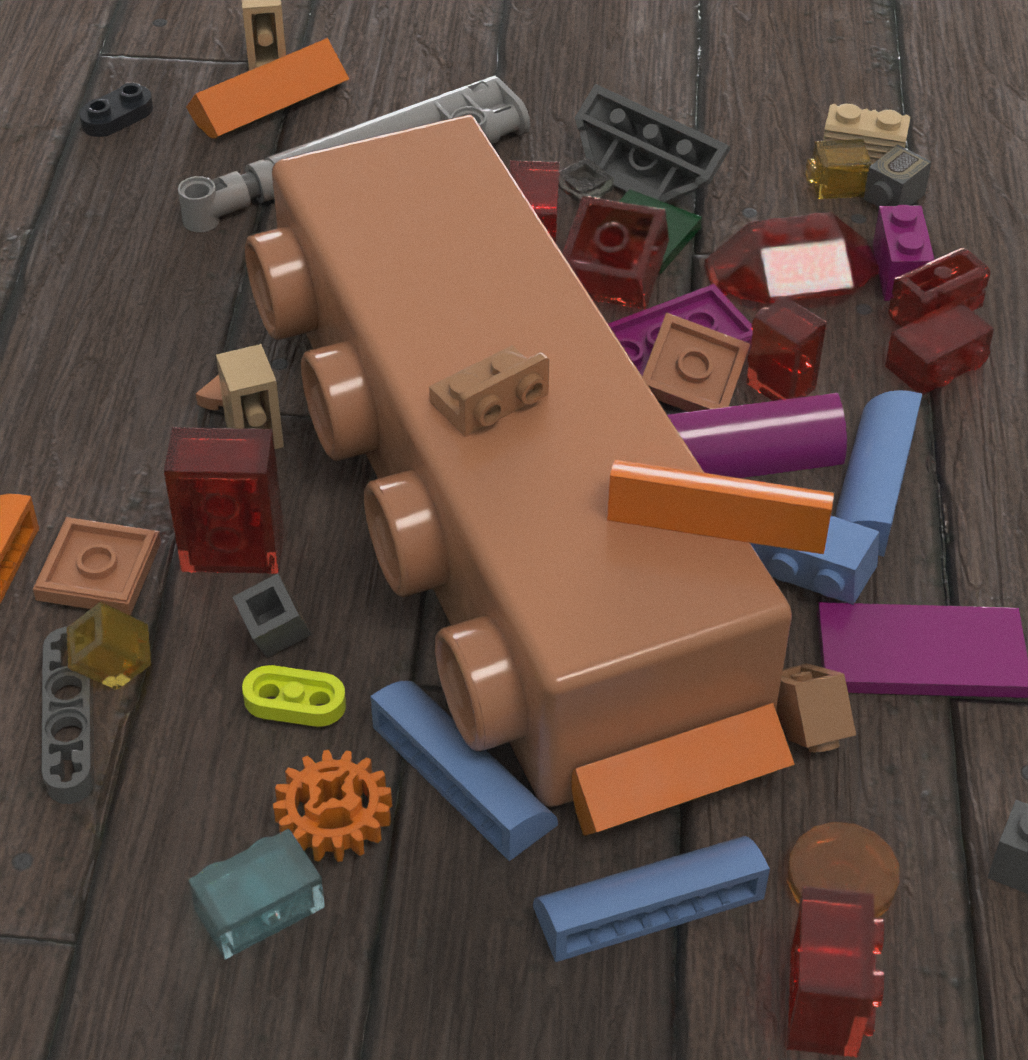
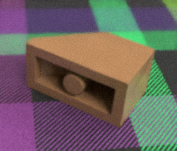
[776,663,856,753]

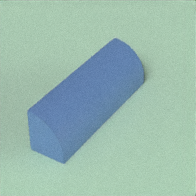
[834,390,922,557]
[371,681,558,861]
[533,836,770,962]

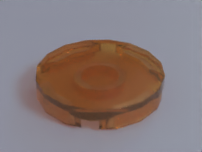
[788,822,900,927]

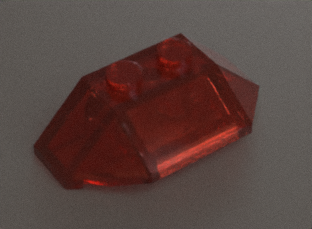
[704,212,879,304]

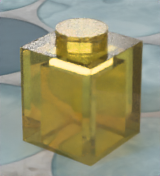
[806,139,872,199]
[67,602,151,690]

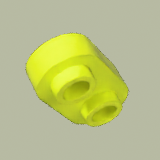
[242,665,346,727]

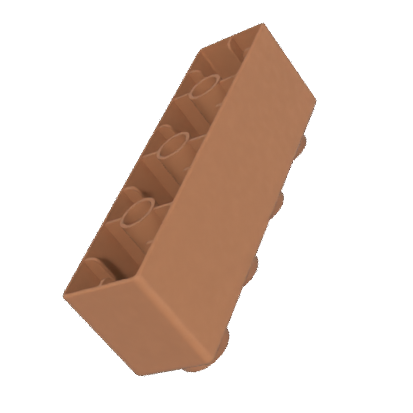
[245,115,792,807]

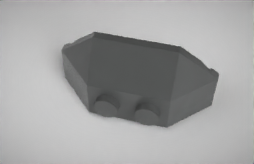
[575,84,731,204]

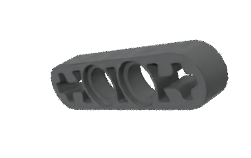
[42,627,94,804]

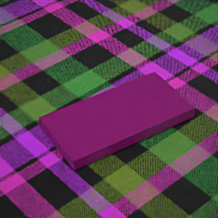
[608,284,762,376]
[817,602,1028,698]

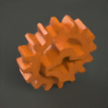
[273,750,392,862]

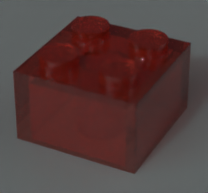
[562,196,669,309]
[787,886,884,1057]

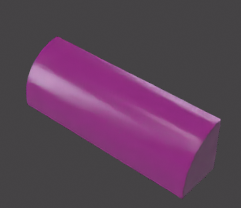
[667,393,847,478]

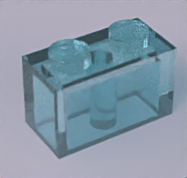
[188,829,325,960]

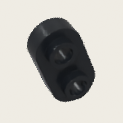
[79,83,153,137]

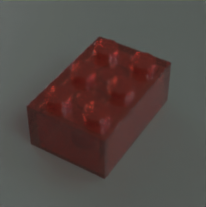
[164,427,284,574]

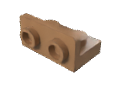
[429,345,549,437]

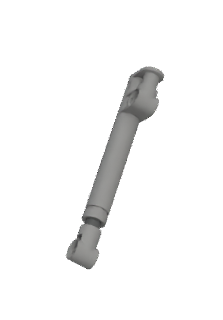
[178,76,530,232]

